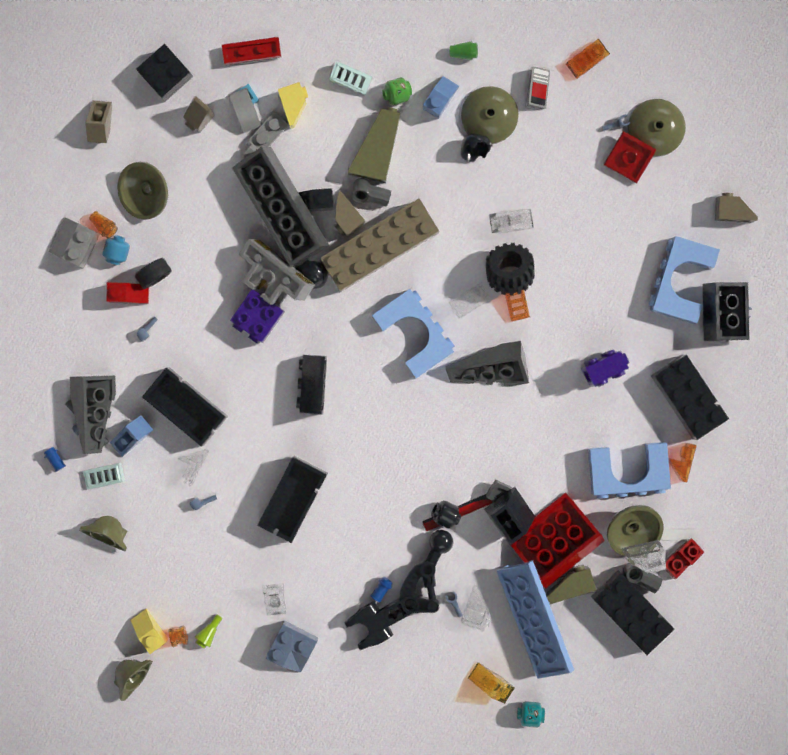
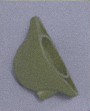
[79,516,127,552]
[114,660,153,701]

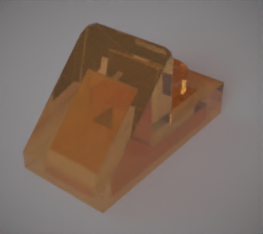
[668,443,697,483]

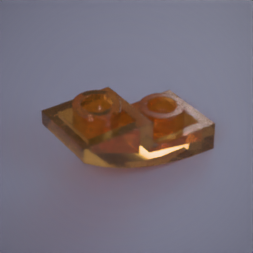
[566,39,610,79]

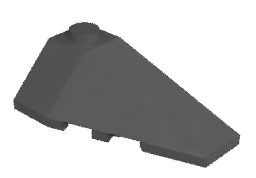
[446,341,529,386]
[70,375,116,454]

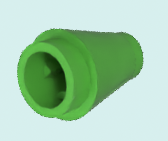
[450,41,478,60]

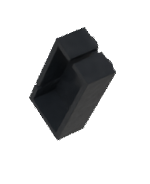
[651,354,729,440]
[142,367,228,447]
[257,456,328,543]
[591,571,674,655]

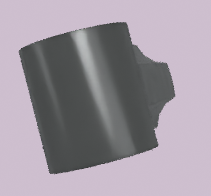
[352,178,391,206]
[623,563,663,594]

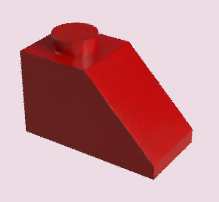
[106,282,149,304]

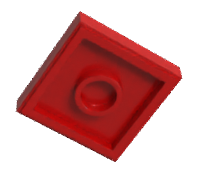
[604,131,657,183]

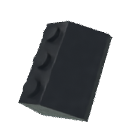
[702,282,750,341]
[296,355,327,415]

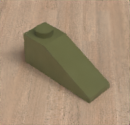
[546,564,597,605]

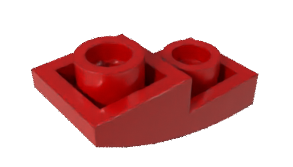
[661,538,704,579]

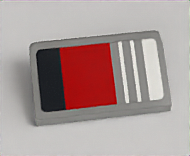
[527,66,550,109]

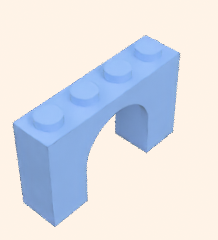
[649,236,720,324]
[372,289,455,378]
[588,442,671,498]

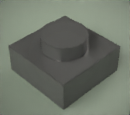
[486,479,512,501]

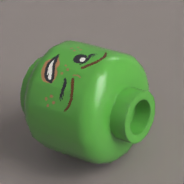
[382,78,412,105]

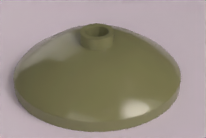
[461,86,519,144]
[628,99,686,157]
[117,162,168,220]
[607,505,664,557]

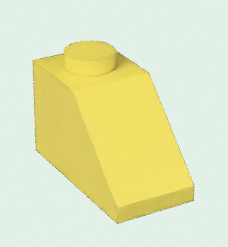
[278,82,308,129]
[131,608,169,654]

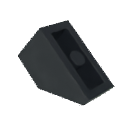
[298,188,334,212]

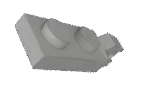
[243,112,289,157]

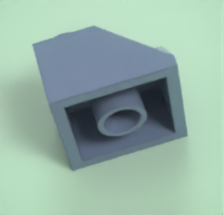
[265,620,318,672]

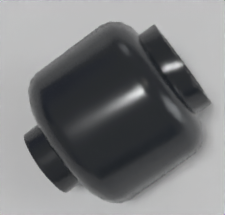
[431,500,461,528]

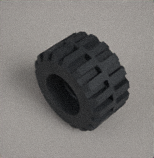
[485,243,535,296]

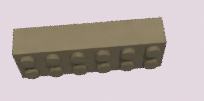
[320,198,439,292]

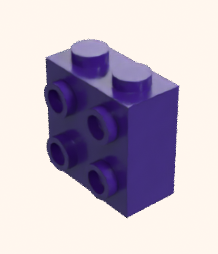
[230,289,285,343]
[581,349,629,387]

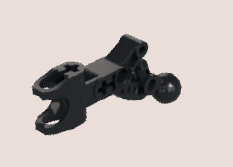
[344,530,454,650]

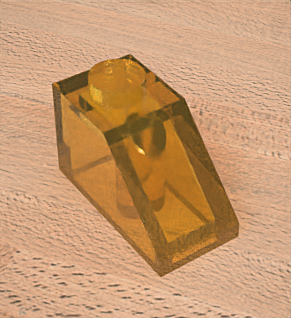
[468,662,515,704]

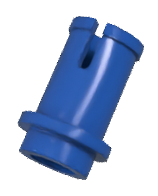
[44,447,66,472]
[370,577,392,602]

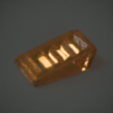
[505,290,530,322]

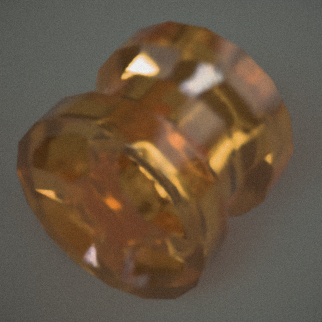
[169,625,188,647]

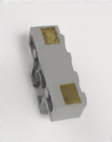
[239,239,315,305]

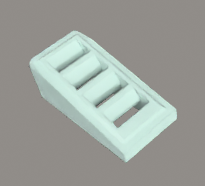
[329,61,372,95]
[83,463,125,490]

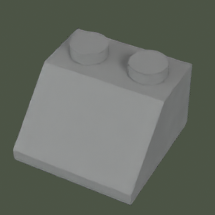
[49,217,100,268]

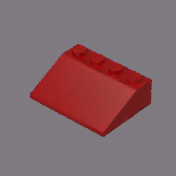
[511,493,605,589]

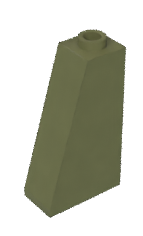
[348,107,400,183]

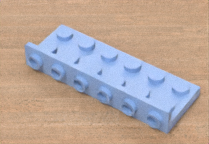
[497,561,574,679]

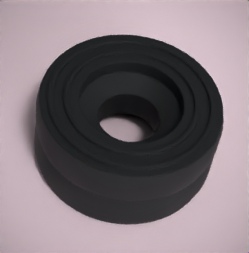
[135,258,172,289]

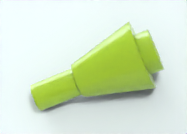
[195,614,223,649]

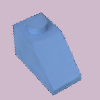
[423,76,459,119]
[110,415,153,457]

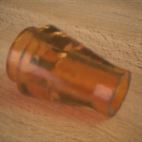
[89,211,118,239]

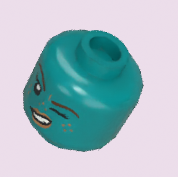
[517,701,545,728]

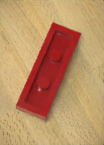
[222,37,282,65]

